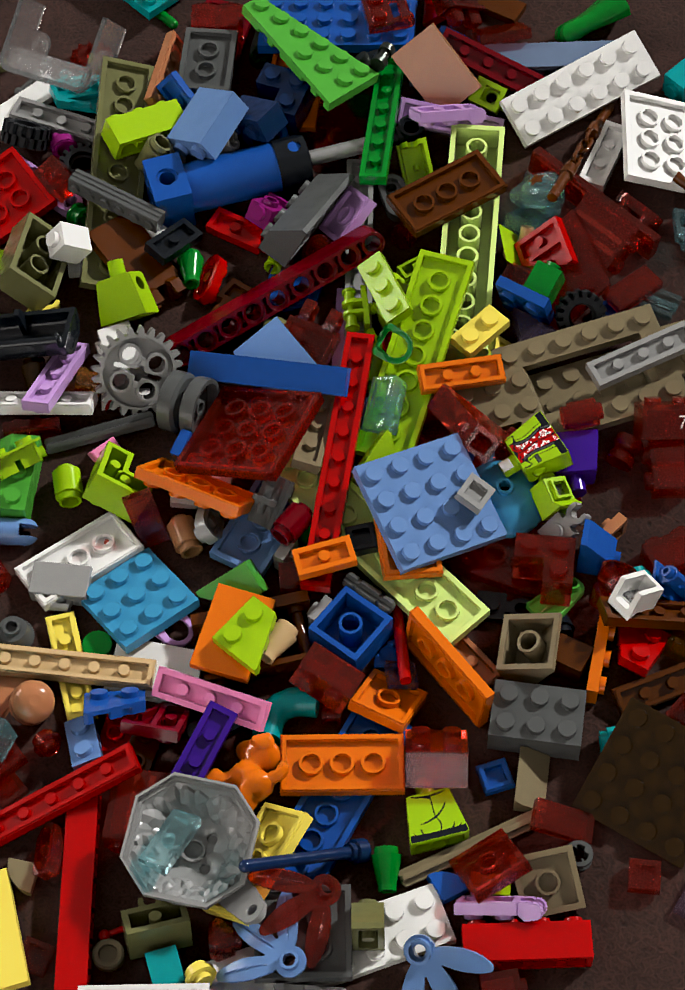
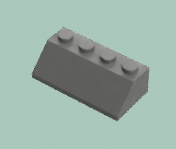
[258,173,355,267]

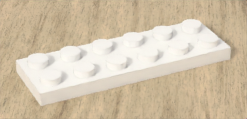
[499,30,660,149]

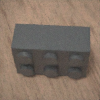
[487,679,587,761]

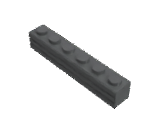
[68,168,166,233]

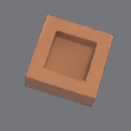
[600,512,628,540]

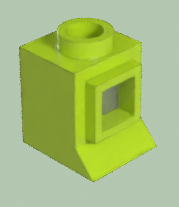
[530,472,583,521]

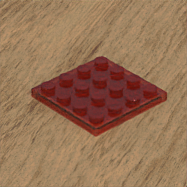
[173,386,325,482]

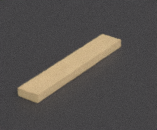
[0,643,157,691]

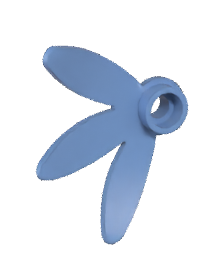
[216,890,307,983]
[402,934,494,990]

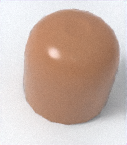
[9,680,55,726]

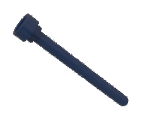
[239,838,371,873]

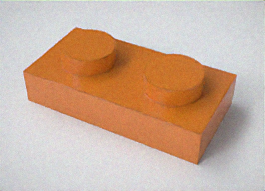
[291,535,358,581]

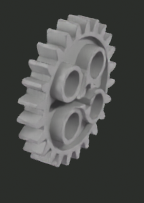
[91,325,183,416]

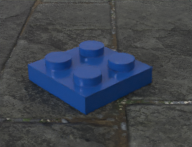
[495,275,554,325]

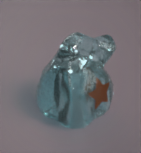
[509,170,565,220]

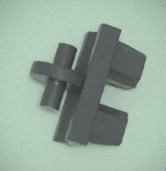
[247,471,295,531]

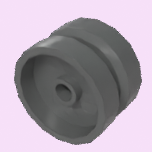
[156,370,220,440]

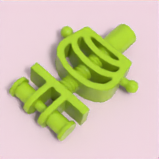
[341,277,409,333]

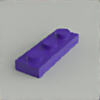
[171,700,238,778]

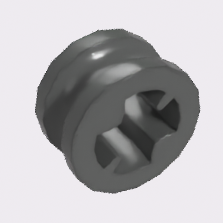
[568,840,594,872]

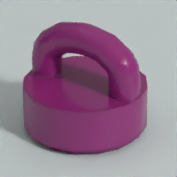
[50,133,78,159]

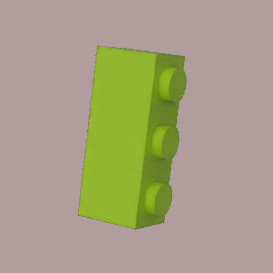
[101,98,183,160]

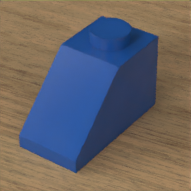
[576,519,621,578]

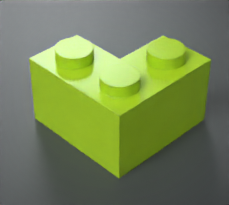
[82,441,153,524]

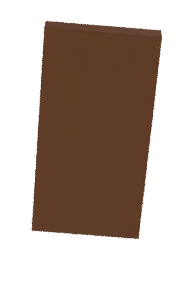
[386,149,508,239]

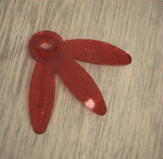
[247,869,341,968]

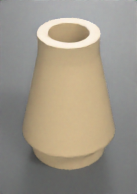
[261,619,298,664]

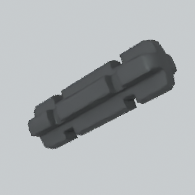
[342,572,396,615]

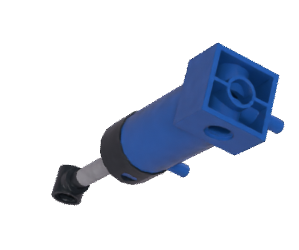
[142,114,425,228]

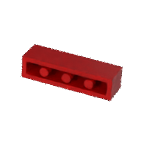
[461,916,594,970]

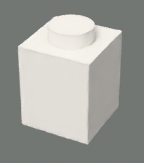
[46,221,92,265]

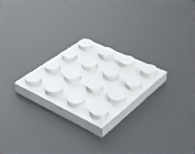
[621,89,685,193]

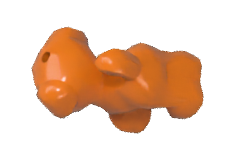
[206,733,289,811]

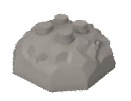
[119,772,260,910]

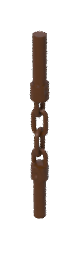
[547,103,615,202]

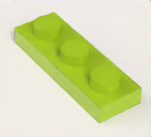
[357,251,415,325]

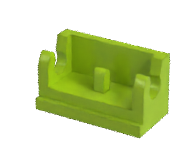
[396,137,433,185]

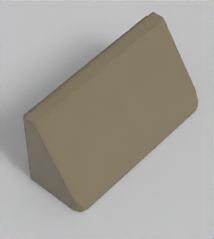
[513,746,550,814]

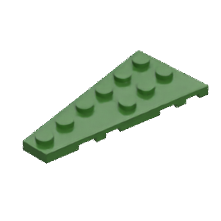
[241,0,379,111]

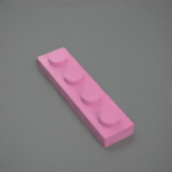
[151,666,272,732]

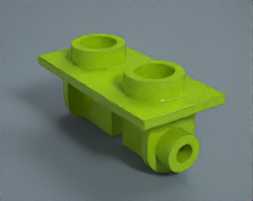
[0,435,47,481]

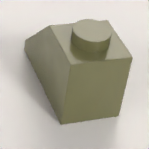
[351,899,385,951]

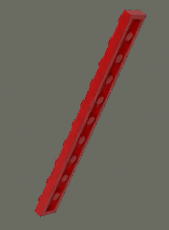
[300,331,375,593]

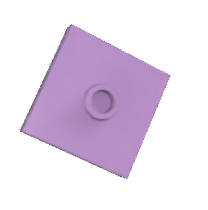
[318,185,377,241]

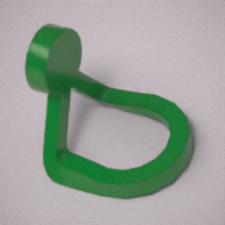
[373,323,413,364]

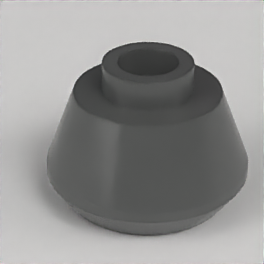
[0,616,35,647]

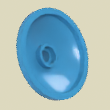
[475,460,542,538]

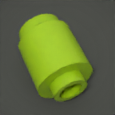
[52,463,84,508]

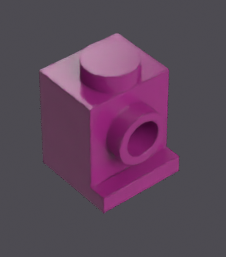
[245,192,288,230]

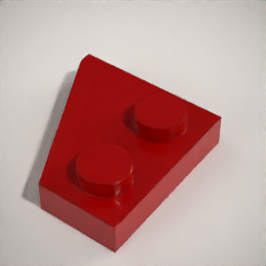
[514,215,578,269]
[617,627,672,678]

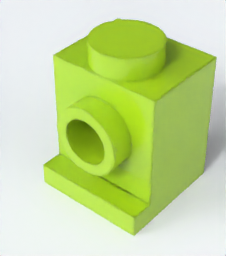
[468,76,509,116]

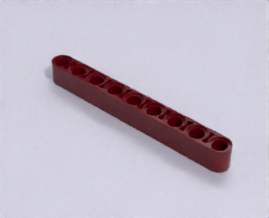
[164,225,385,367]

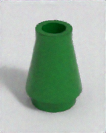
[177,248,204,290]
[371,845,402,893]

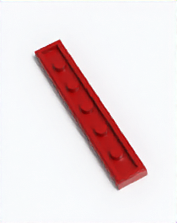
[0,742,142,847]

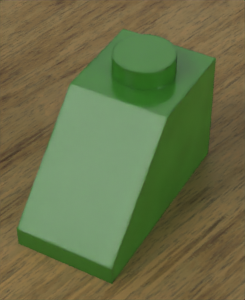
[196,559,269,600]

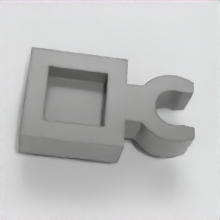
[538,502,591,554]

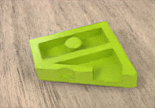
[212,595,277,676]

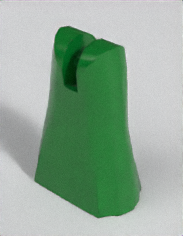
[555,0,631,42]

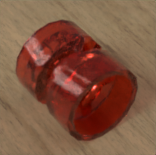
[589,560,637,610]

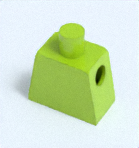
[96,258,159,327]

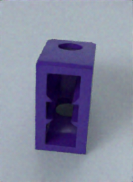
[554,429,598,498]

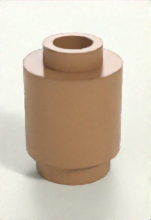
[166,514,203,559]

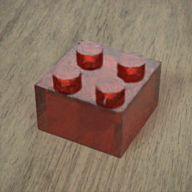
[405,726,469,788]

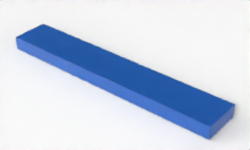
[187,350,351,397]

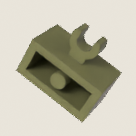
[120,897,193,960]

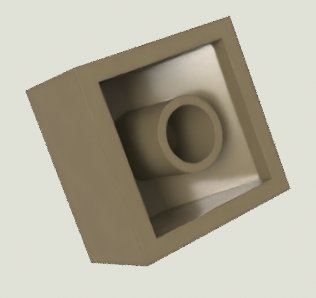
[496,612,562,684]

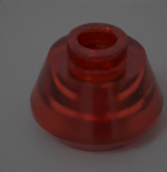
[208,918,243,962]

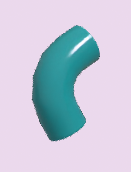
[251,686,321,745]

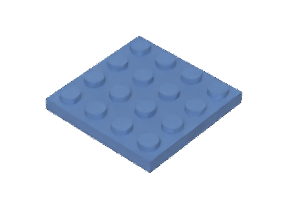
[351,433,508,575]

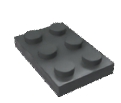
[179,27,238,94]

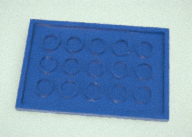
[257,0,418,54]

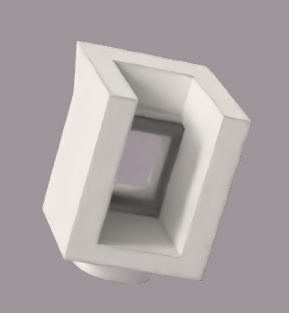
[607,570,664,621]

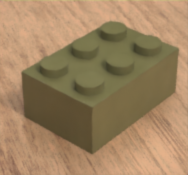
[0,212,67,311]

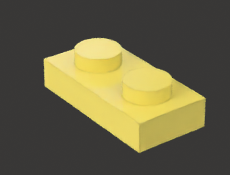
[450,304,510,358]

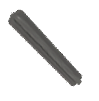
[44,410,155,454]

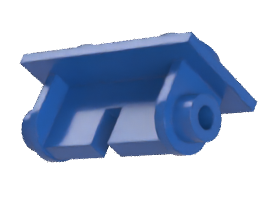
[652,560,685,601]

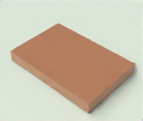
[391,23,482,105]

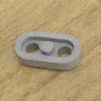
[193,507,225,545]

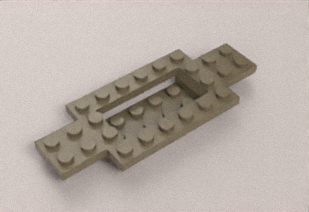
[447,303,685,442]

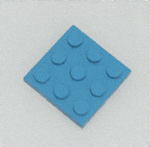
[81,547,200,654]

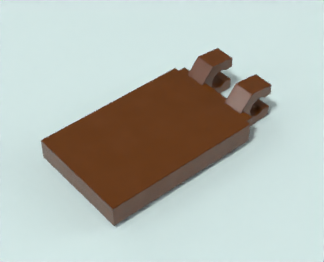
[89,216,186,310]

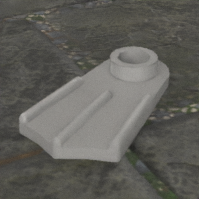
[218,877,267,925]

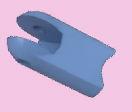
[0,518,38,546]

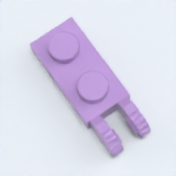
[409,103,487,127]
[453,895,548,922]

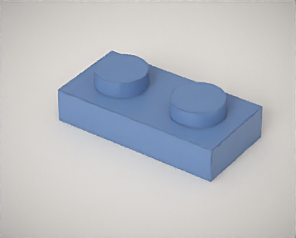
[64,716,103,771]

